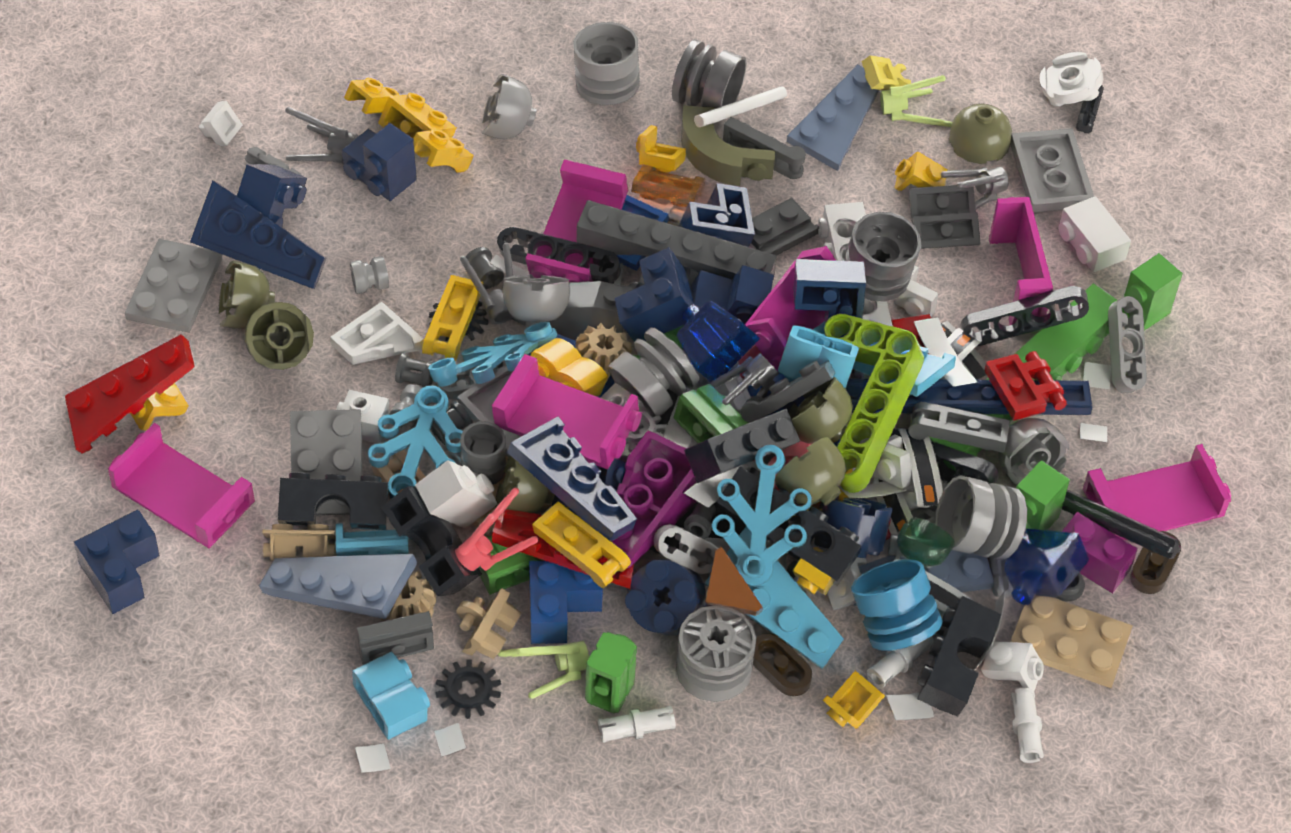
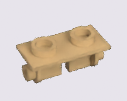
[262,524,336,561]

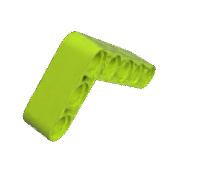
[824,314,924,493]

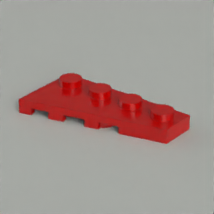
[65,334,195,454]
[492,509,635,589]

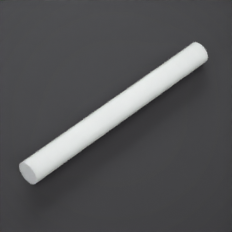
[694,86,787,127]

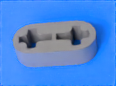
[653,524,718,574]

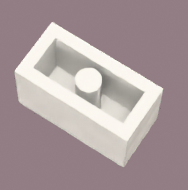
[1058,196,1131,273]
[415,460,498,528]

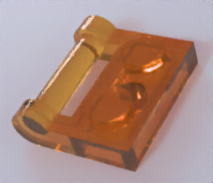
[631,164,706,207]

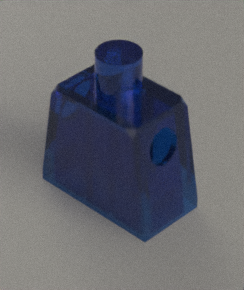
[677,301,761,382]
[1004,528,1089,605]

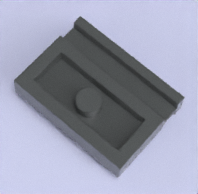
[751,198,820,255]
[357,611,434,665]

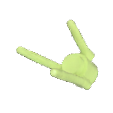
[880,75,952,127]
[498,641,589,699]

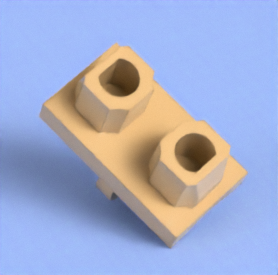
[456,588,522,659]

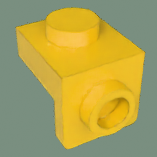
[636,125,686,172]
[895,151,948,191]
[130,383,189,430]
[793,547,833,596]
[822,670,885,729]

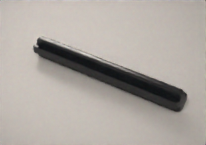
[1062,489,1181,559]

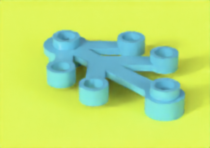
[428,322,558,387]
[368,386,463,499]
[712,445,812,586]

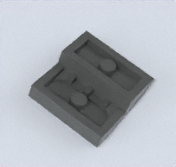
[908,185,981,249]

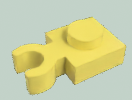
[861,55,911,90]

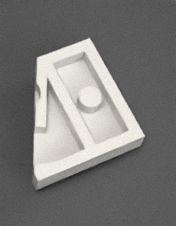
[330,302,424,365]

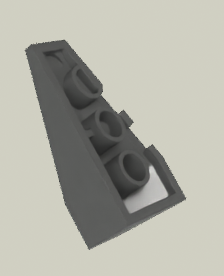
[502,281,633,341]

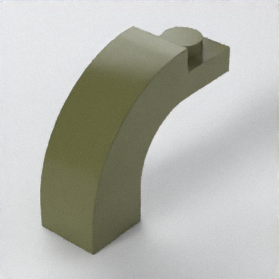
[681,105,775,186]

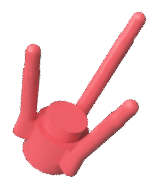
[455,488,538,571]

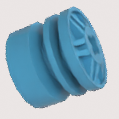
[851,560,943,651]

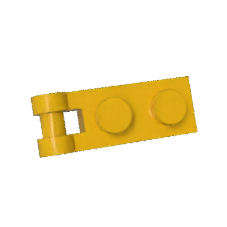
[422,275,483,361]
[532,502,631,588]

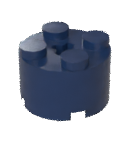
[814,496,892,558]
[625,560,707,636]

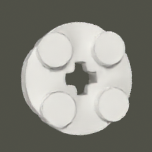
[1040,52,1103,107]

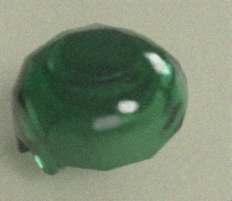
[897,517,955,568]

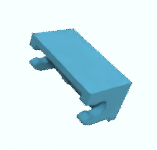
[336,523,409,556]

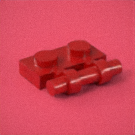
[984,351,1067,421]

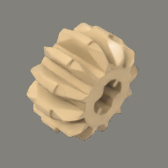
[575,323,632,379]
[381,570,436,621]

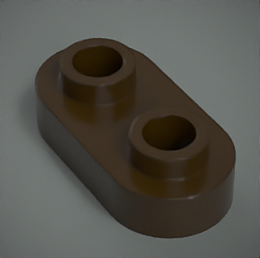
[1130,531,1181,594]
[753,633,812,696]

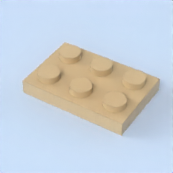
[1011,590,1133,688]

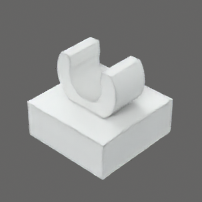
[198,101,243,146]

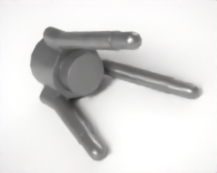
[285,107,358,164]
[941,167,1009,209]
[460,243,513,324]
[709,354,779,405]

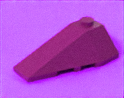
[612,430,697,569]

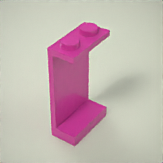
[525,159,629,282]
[989,197,1053,325]
[743,246,836,371]
[492,354,642,470]
[108,423,255,549]
[1083,444,1231,541]

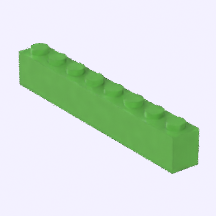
[929,283,1124,471]

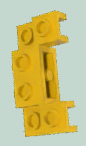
[344,78,474,173]

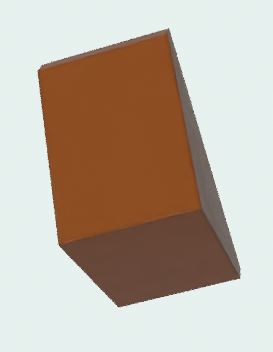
[705,547,763,616]

